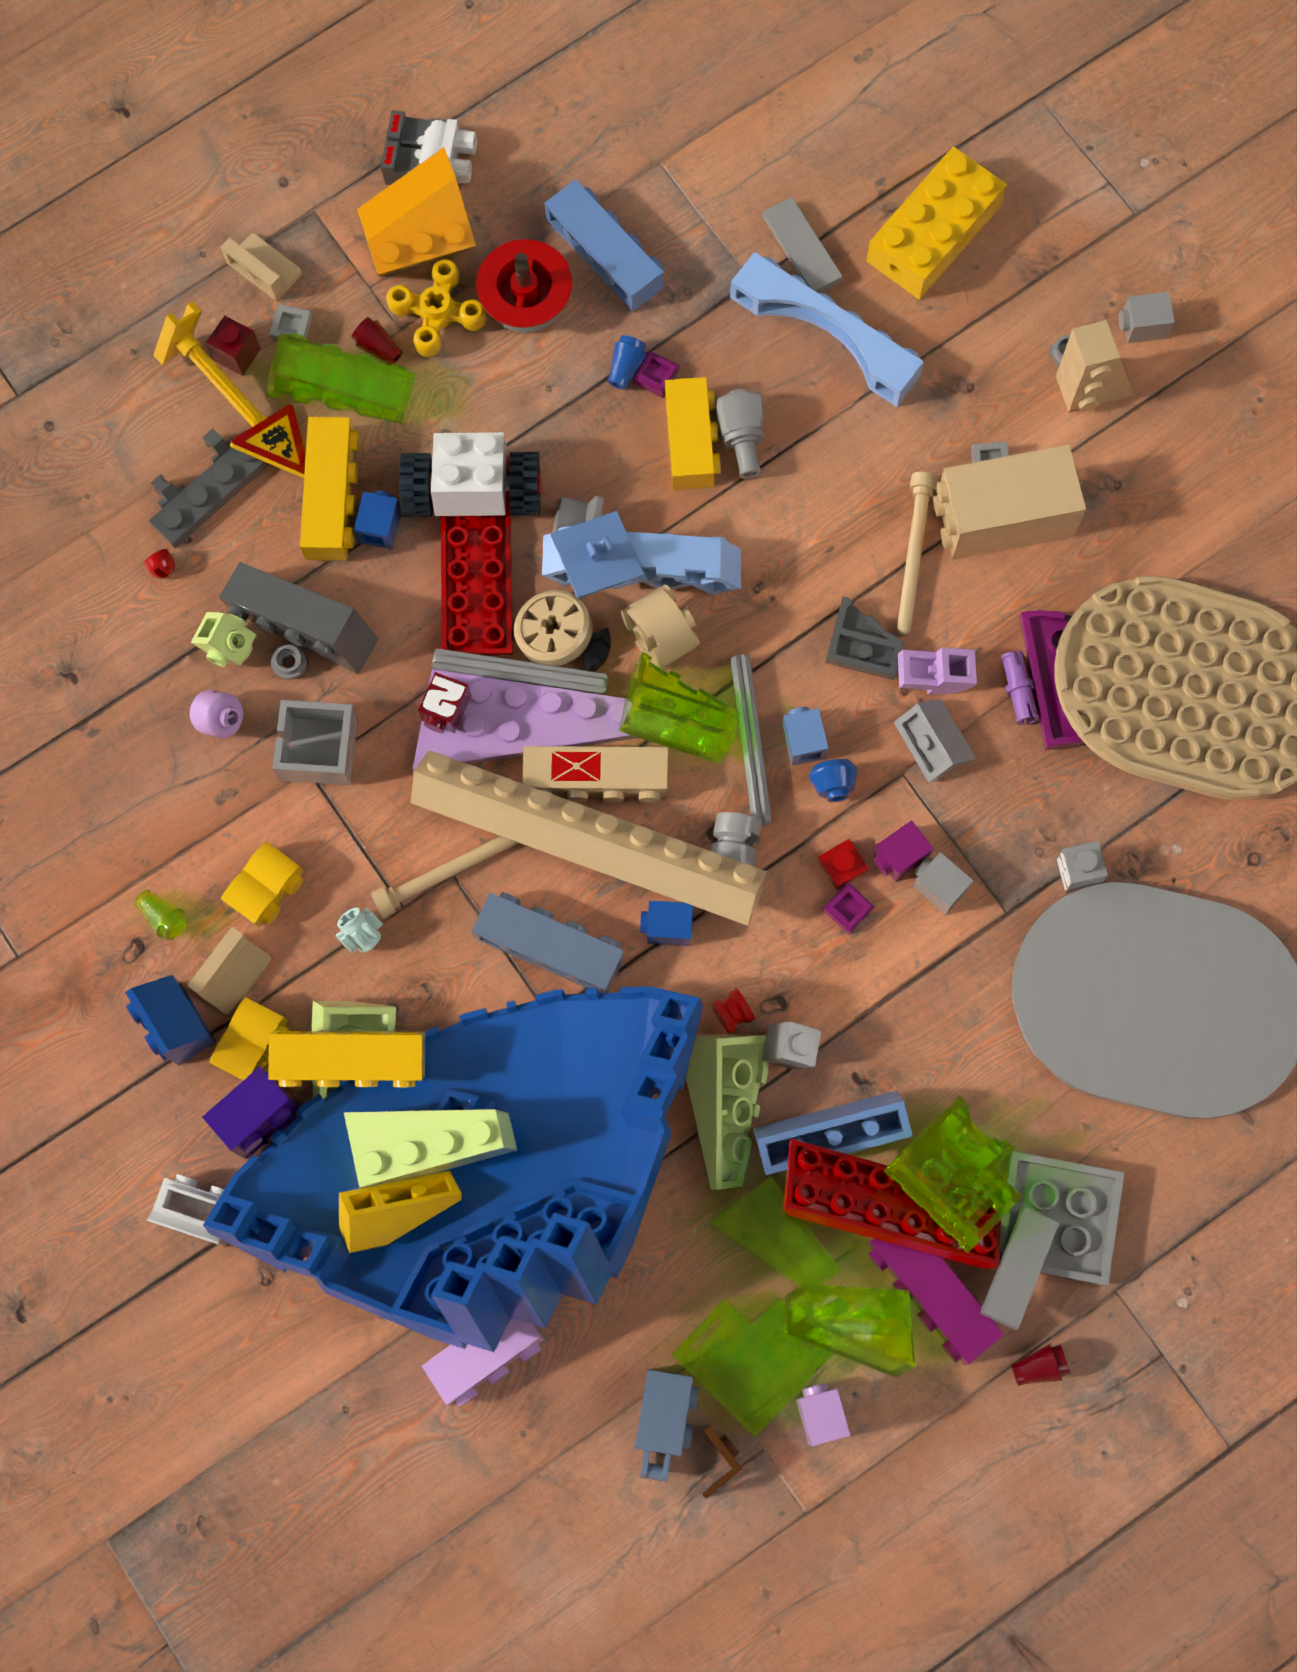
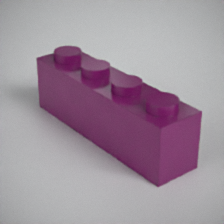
[867,1239,1004,1365]

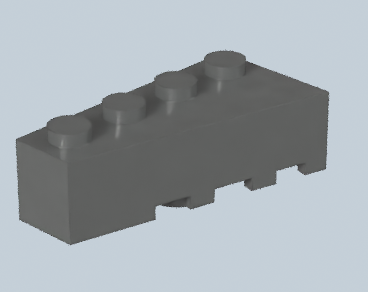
[219,562,378,674]

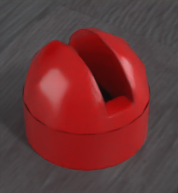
[143,549,175,579]

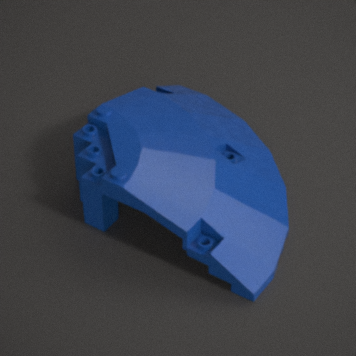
[203,986,703,1352]

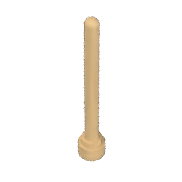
[897,472,939,636]
[370,836,519,919]

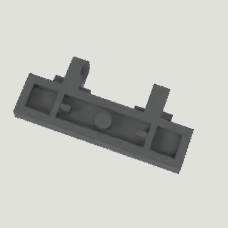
[149,428,270,549]

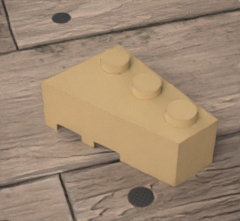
[1056,320,1134,412]

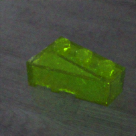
[619,652,739,764]
[710,1177,840,1295]
[785,1284,916,1378]

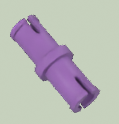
[1001,651,1040,725]

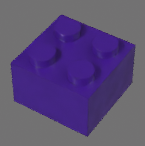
[202,1066,299,1159]

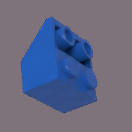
[125,975,216,1066]

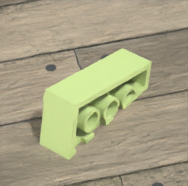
[344,1109,517,1188]

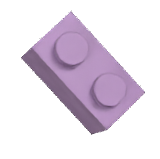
[796,1383,850,1446]

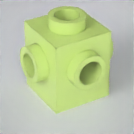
[191,612,257,667]

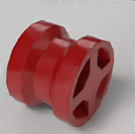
[711,988,755,1035]

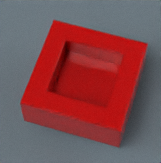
[818,839,869,890]

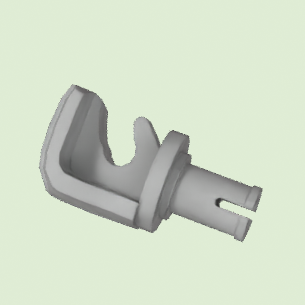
[715,389,764,479]

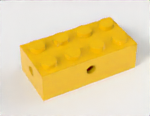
[866,146,1007,300]

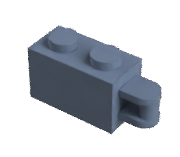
[635,1369,699,1482]

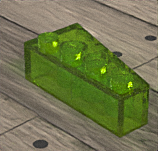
[266,333,416,424]

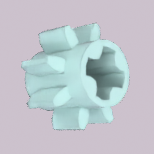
[336,908,383,953]

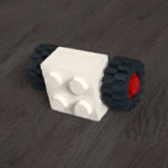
[399,432,541,517]

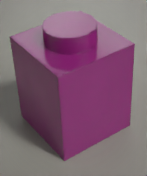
[874,820,934,882]

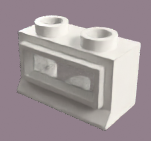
[147,1174,227,1247]

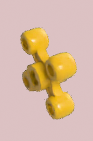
[387,259,487,357]

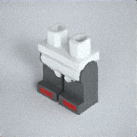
[380,110,477,185]

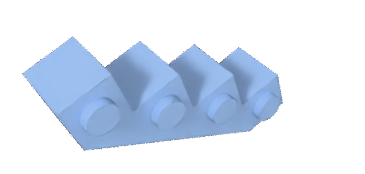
[542,526,741,595]

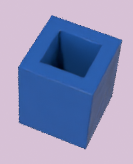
[354,491,402,549]
[640,901,693,946]

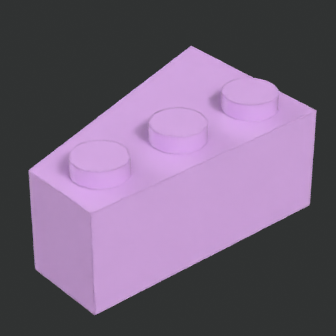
[422,1318,545,1407]

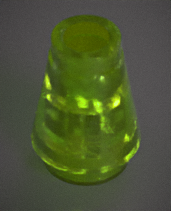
[134,890,188,940]

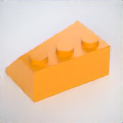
[357,147,476,276]

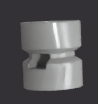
[711,812,762,867]

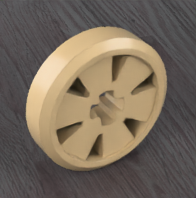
[514,590,593,666]

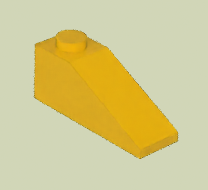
[339,1170,462,1253]

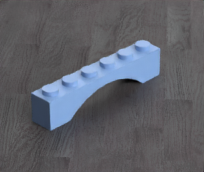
[730,252,924,407]

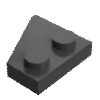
[826,596,904,680]

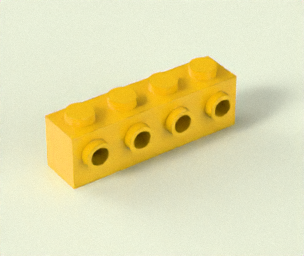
[300,417,360,561]
[269,1031,425,1087]

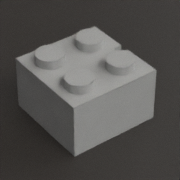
[272,700,358,785]

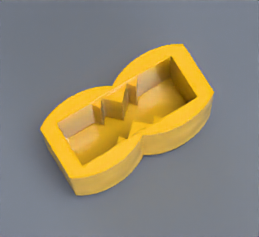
[220,841,304,928]
[209,997,289,1080]

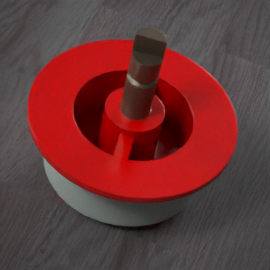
[476,239,572,333]

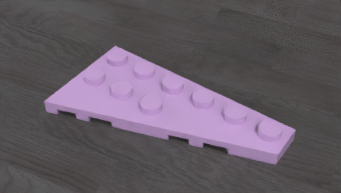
[412,669,642,773]

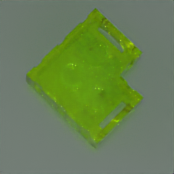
[884,1096,1023,1253]
[671,1297,834,1437]

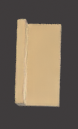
[221,233,302,301]
[187,927,272,1016]

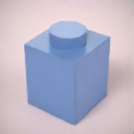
[782,707,829,766]

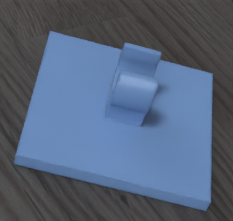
[550,511,644,599]

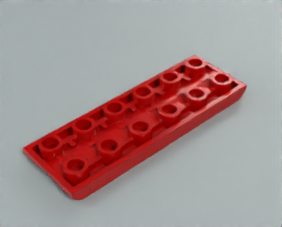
[441,456,513,655]
[783,1139,1001,1269]

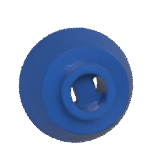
[809,759,857,803]

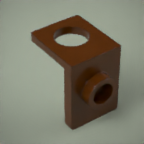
[702,1426,742,1499]

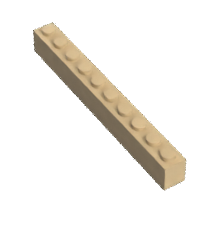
[410,750,767,926]

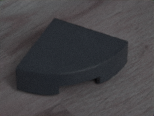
[580,628,611,672]

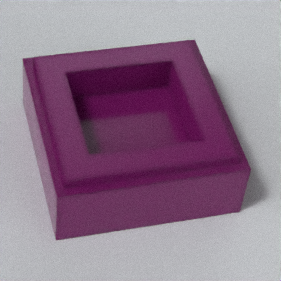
[633,350,679,398]
[823,882,874,935]

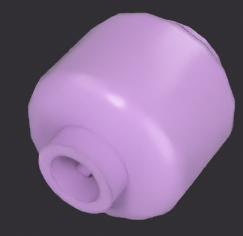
[189,689,244,739]

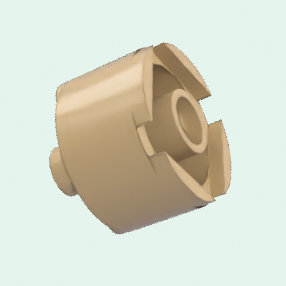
[621,584,700,670]

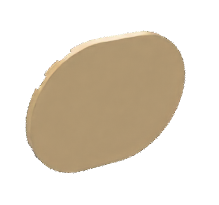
[1055,576,1297,801]

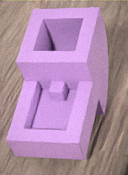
[898,647,977,695]

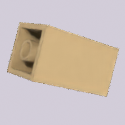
[933,444,1086,560]

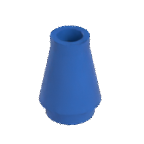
[608,335,647,390]

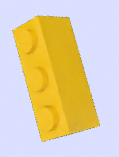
[665,377,721,490]

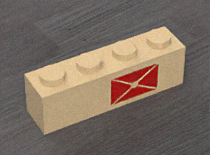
[523,746,668,803]

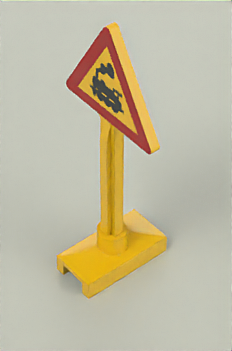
[153,301,306,478]

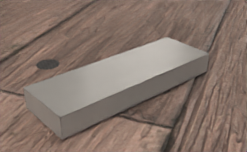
[762,197,842,293]
[980,1207,1059,1330]

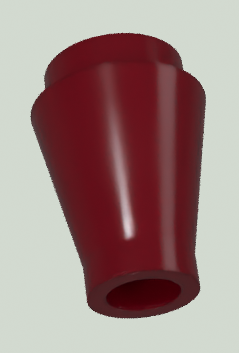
[351,317,403,367]
[1011,1344,1071,1386]

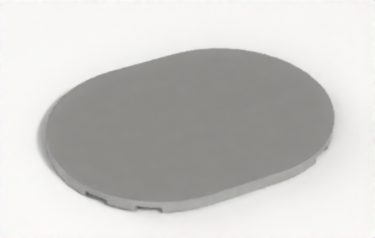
[1011,882,1297,1120]

